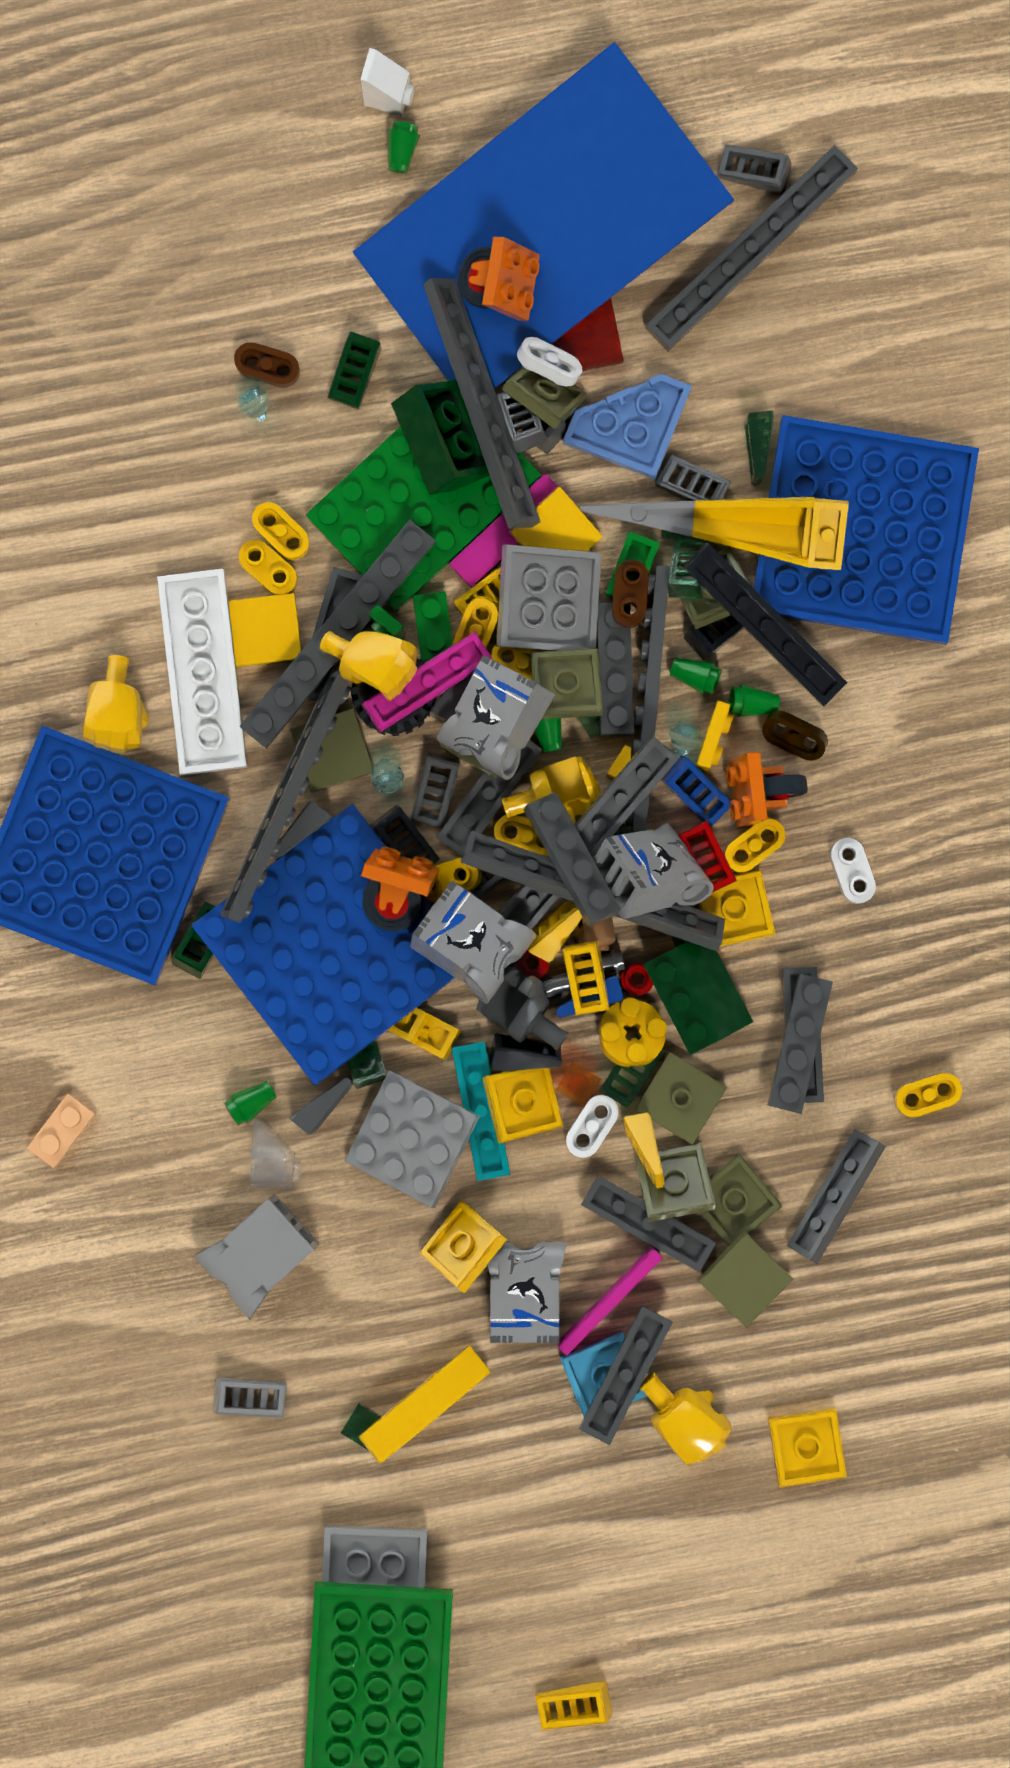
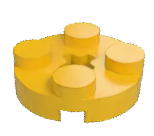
[598,997,667,1067]

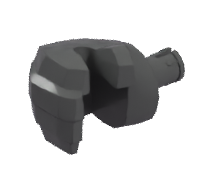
[476,964,569,1051]

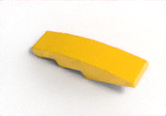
[358,1346,491,1464]

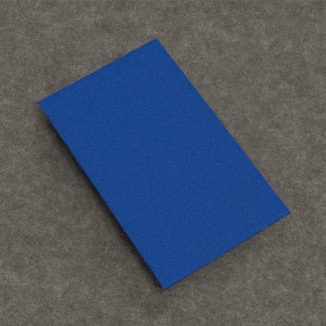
[353,42,735,389]

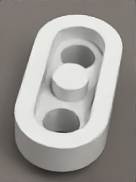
[517,337,582,386]
[829,838,876,904]
[566,1095,618,1158]

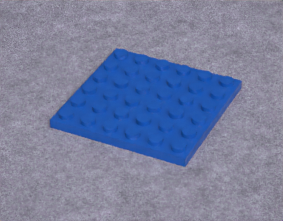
[753,415,979,645]
[0,725,230,986]
[191,804,455,1086]

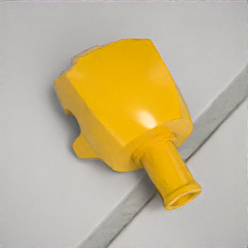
[320,631,418,701]
[83,655,149,753]
[501,756,602,825]
[639,1373,732,1466]

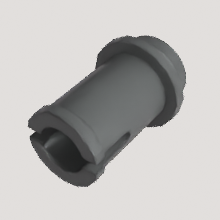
[581,948,625,974]
[539,969,583,998]

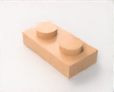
[27,1093,97,1168]

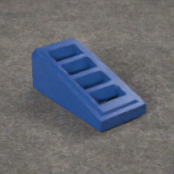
[661,756,730,827]
[556,974,623,1018]

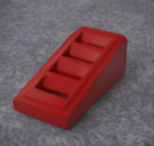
[678,821,737,893]

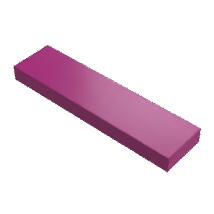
[449,473,558,588]
[361,632,493,733]
[557,1247,663,1356]

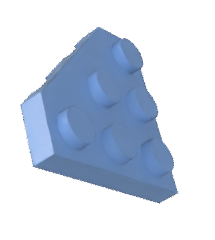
[563,374,692,480]

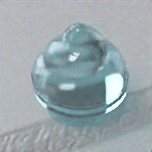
[236,385,269,422]
[669,721,702,757]
[370,758,405,794]

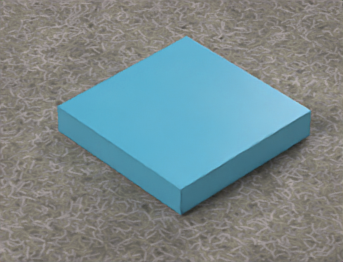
[560,1331,647,1416]

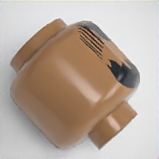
[571,917,616,955]

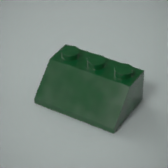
[391,380,490,495]
[643,942,754,1055]

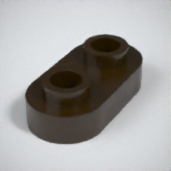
[762,711,828,761]

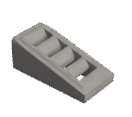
[213,1377,287,1418]

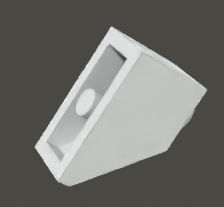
[360,48,415,116]

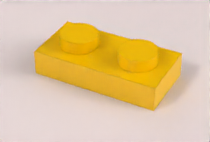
[696,701,733,772]

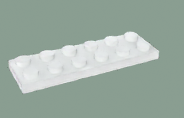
[157,569,248,776]

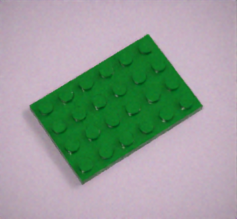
[305,380,541,612]
[305,1581,453,1768]

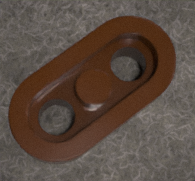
[234,342,300,388]
[612,560,649,628]

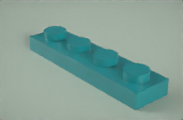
[452,1041,511,1181]

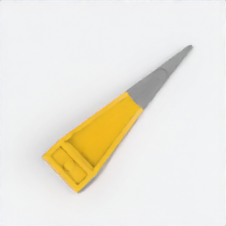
[578,497,849,570]

